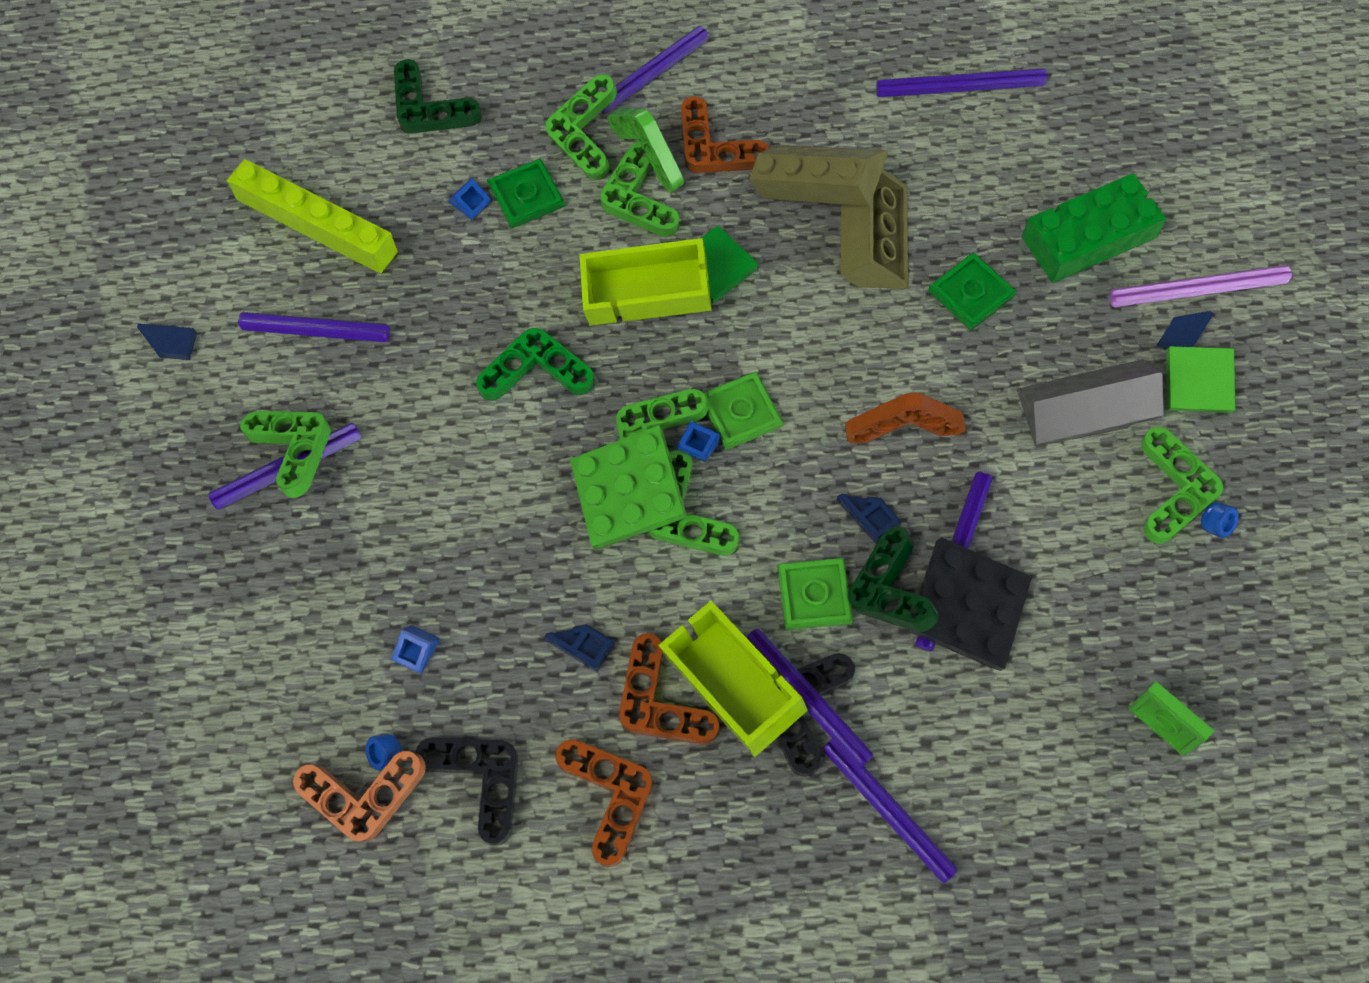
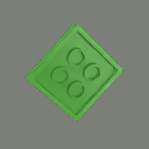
[570,426,687,549]

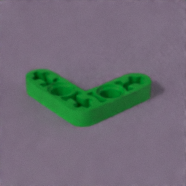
[476,328,594,401]

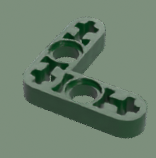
[394,59,482,134]
[848,526,938,632]

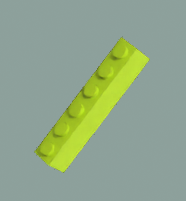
[227,159,398,274]

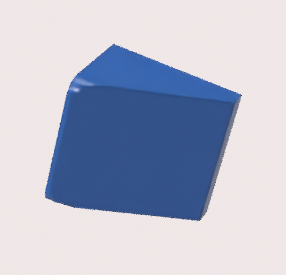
[448,178,492,220]
[676,421,720,462]
[391,625,440,673]

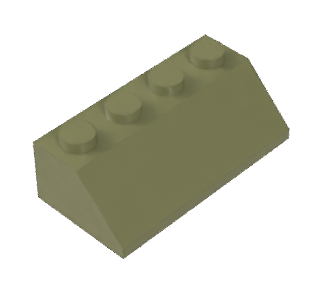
[749,145,888,206]
[840,169,908,289]

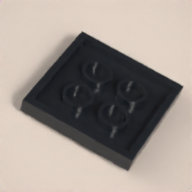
[907,537,1032,671]

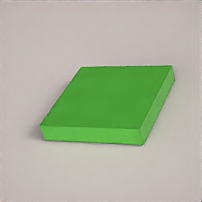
[1166,346,1235,413]
[704,371,783,450]
[777,558,853,630]
[1129,681,1214,756]

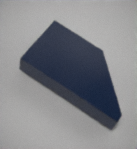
[1157,311,1214,350]
[137,323,197,360]
[837,493,902,544]
[544,624,615,672]

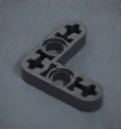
[777,653,855,777]
[415,737,518,846]

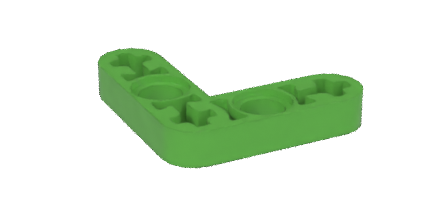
[545,74,617,180]
[607,108,684,193]
[600,141,680,237]
[616,389,708,440]
[240,411,331,498]
[1141,427,1223,544]
[648,450,739,556]

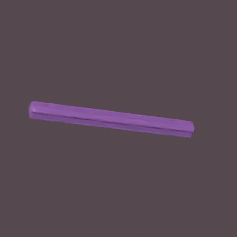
[1109,265,1292,307]

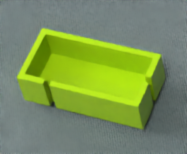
[579,238,712,326]
[658,600,808,758]

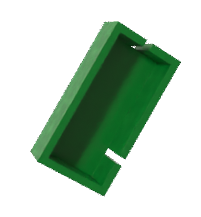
[1022,173,1167,284]

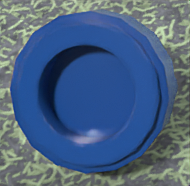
[1201,502,1239,538]
[366,733,403,771]

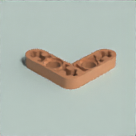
[293,751,426,842]

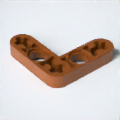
[681,96,769,173]
[845,393,966,444]
[619,633,719,744]
[555,739,653,867]

